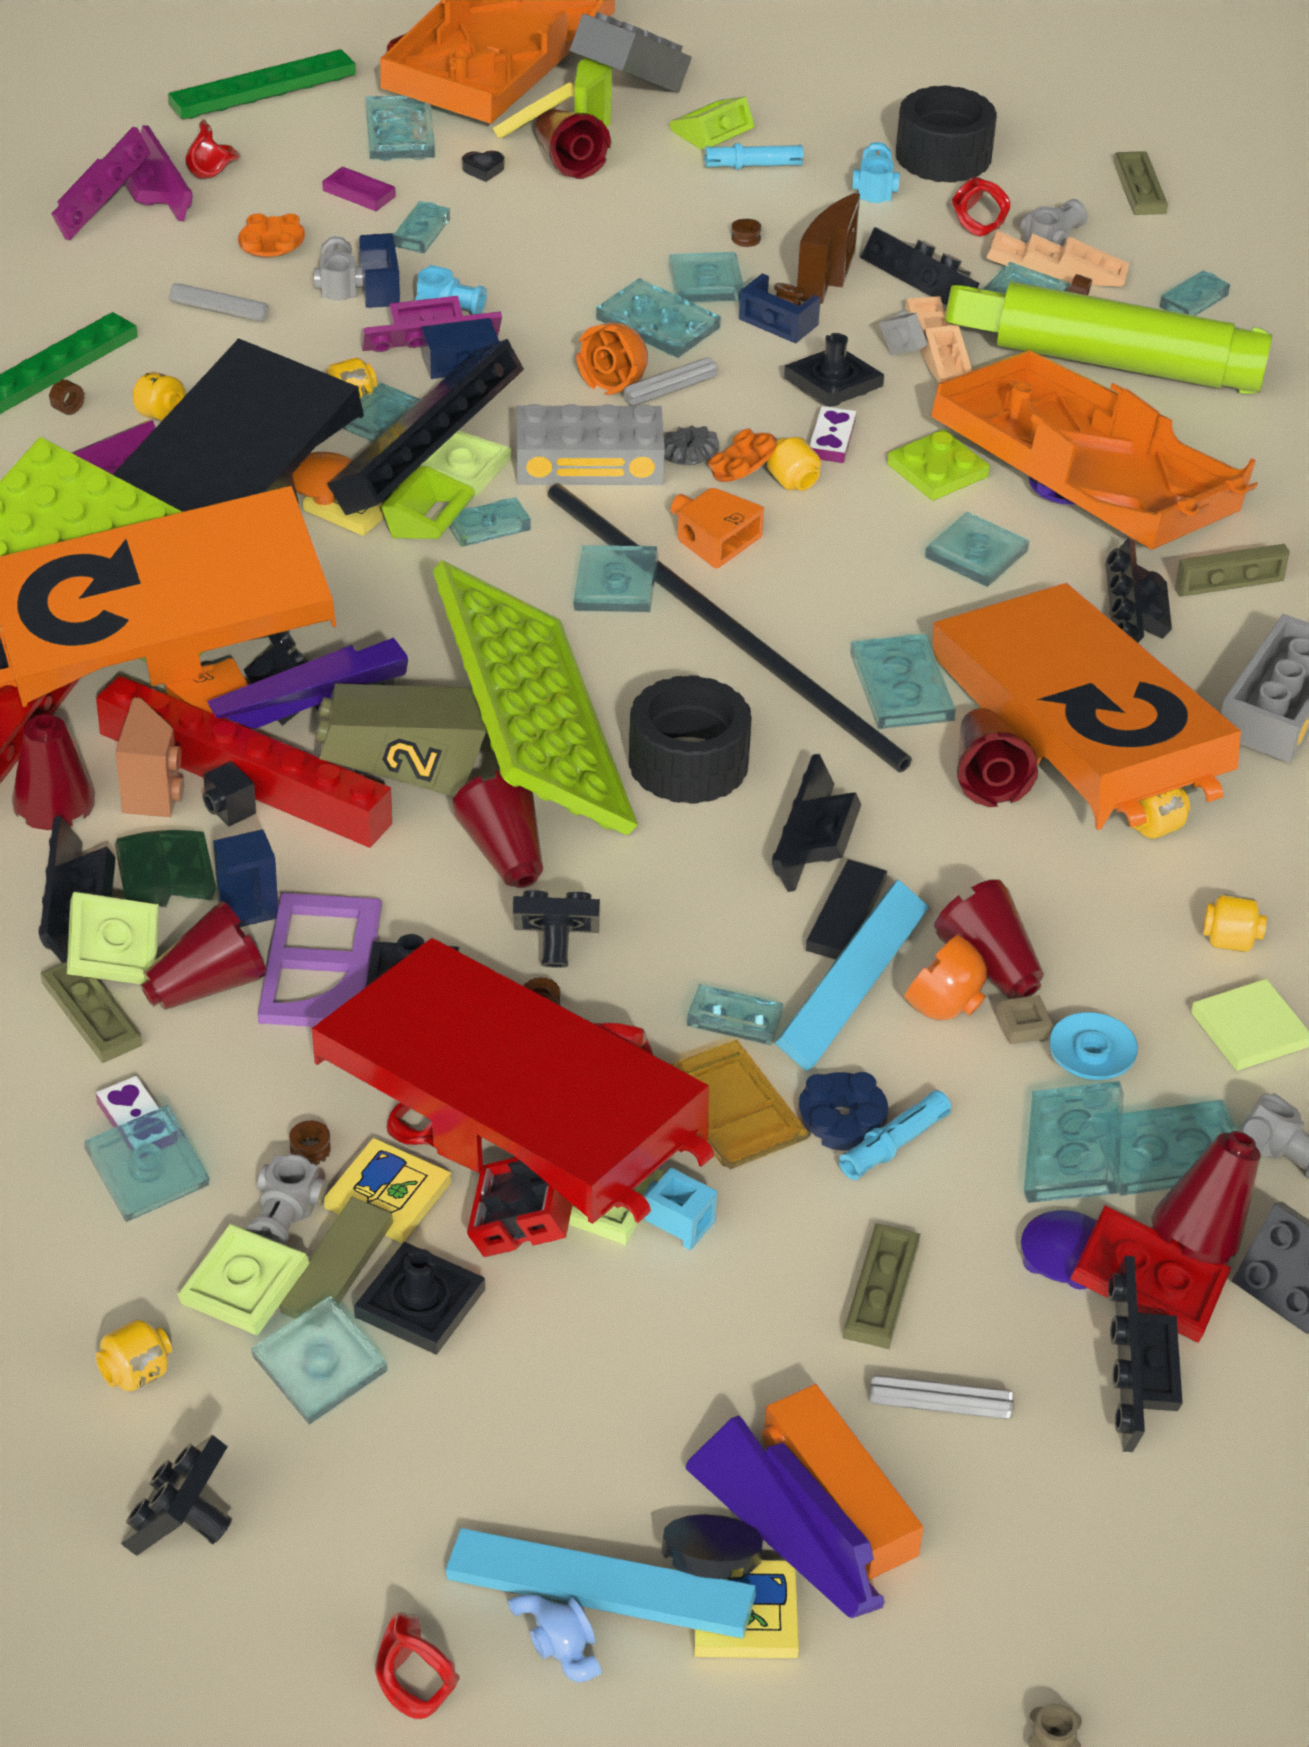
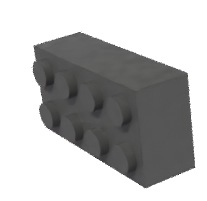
[569,12,692,93]

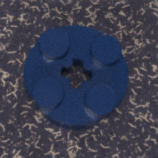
[798,1072,888,1151]

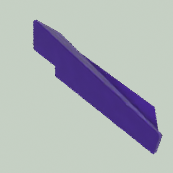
[207,637,408,729]
[685,1415,885,1618]

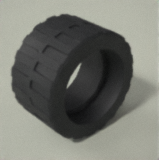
[896,85,997,183]
[628,675,752,804]

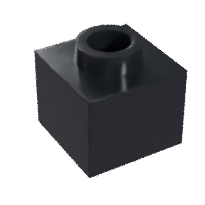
[202,761,256,827]

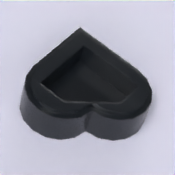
[462,150,505,182]

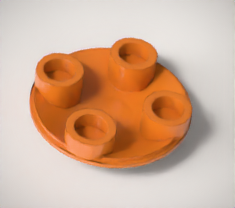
[238,213,305,257]
[708,429,777,482]
[292,452,353,505]

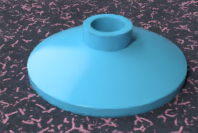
[1049,1012,1138,1080]

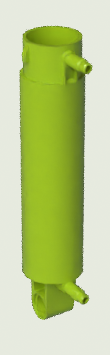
[944,281,1273,394]

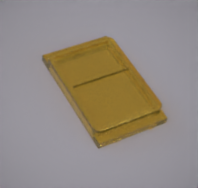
[670,1039,809,1169]

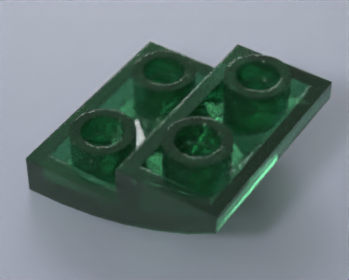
[114,830,217,907]

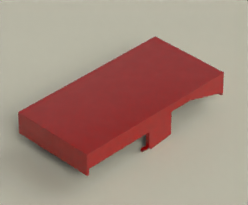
[312,938,714,1224]

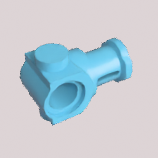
[852,142,900,203]
[415,265,487,315]

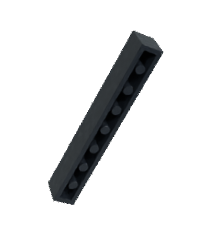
[327,339,524,515]

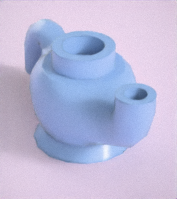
[507,1594,602,1683]

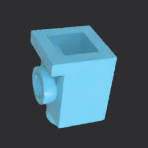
[644,1167,718,1251]

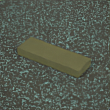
[1114,151,1168,215]
[1175,543,1290,597]
[40,961,142,1063]
[279,1196,394,1330]
[843,1223,921,1349]

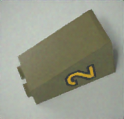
[315,684,486,797]

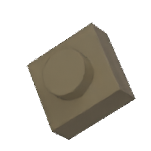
[997,995,1054,1044]

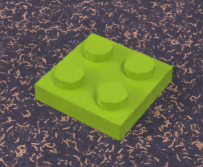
[887,429,990,501]

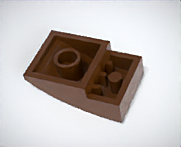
[797,193,861,304]

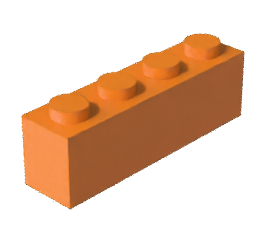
[761,1384,924,1580]

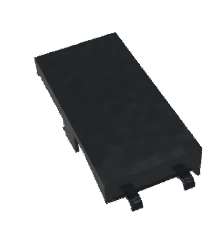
[112,338,364,512]

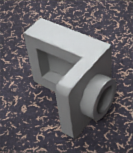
[879,310,928,355]

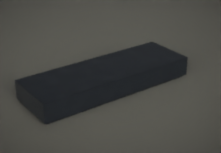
[806,859,887,960]

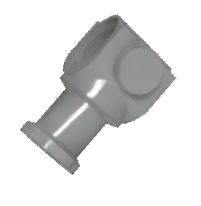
[1020,198,1088,246]
[314,236,363,301]
[1239,1093,1309,1178]
[247,1154,328,1245]

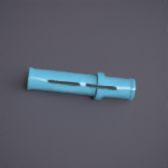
[704,143,803,170]
[839,1090,952,1180]

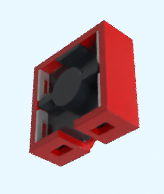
[466,1157,572,1257]

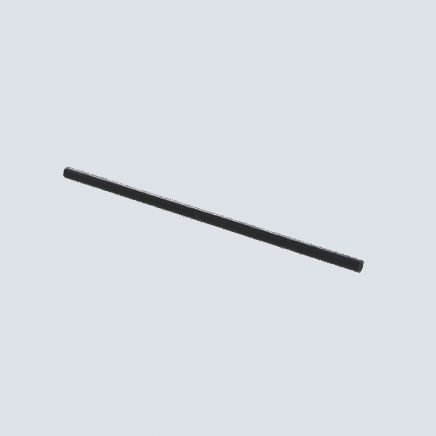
[548,483,912,773]

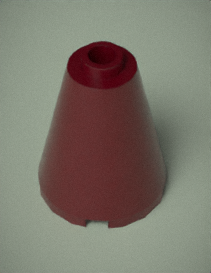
[535,109,611,179]
[957,708,1038,807]
[12,714,95,831]
[453,770,543,888]
[934,879,1044,999]
[140,901,267,1010]
[1151,1131,1261,1264]

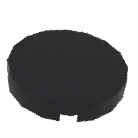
[661,1514,763,1579]

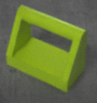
[574,57,612,127]
[669,96,755,149]
[381,466,475,539]

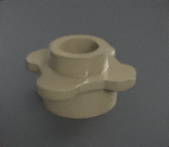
[1028,1704,1082,1747]

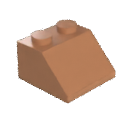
[116,698,184,818]

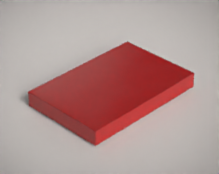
[1070,1205,1231,1343]

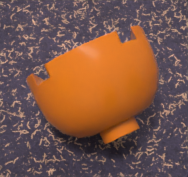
[577,322,648,395]
[904,934,987,1021]

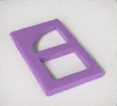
[258,893,383,1027]

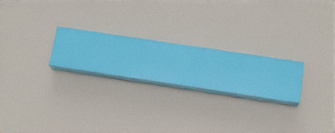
[774,879,929,1072]
[446,1528,756,1639]

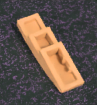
[986,230,1129,287]
[905,296,972,383]

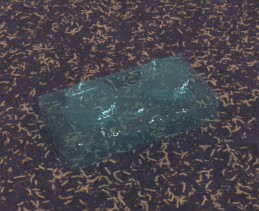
[393,201,450,254]
[1160,270,1230,316]
[449,497,531,547]
[687,984,783,1045]

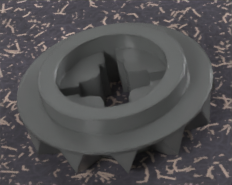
[664,425,719,465]

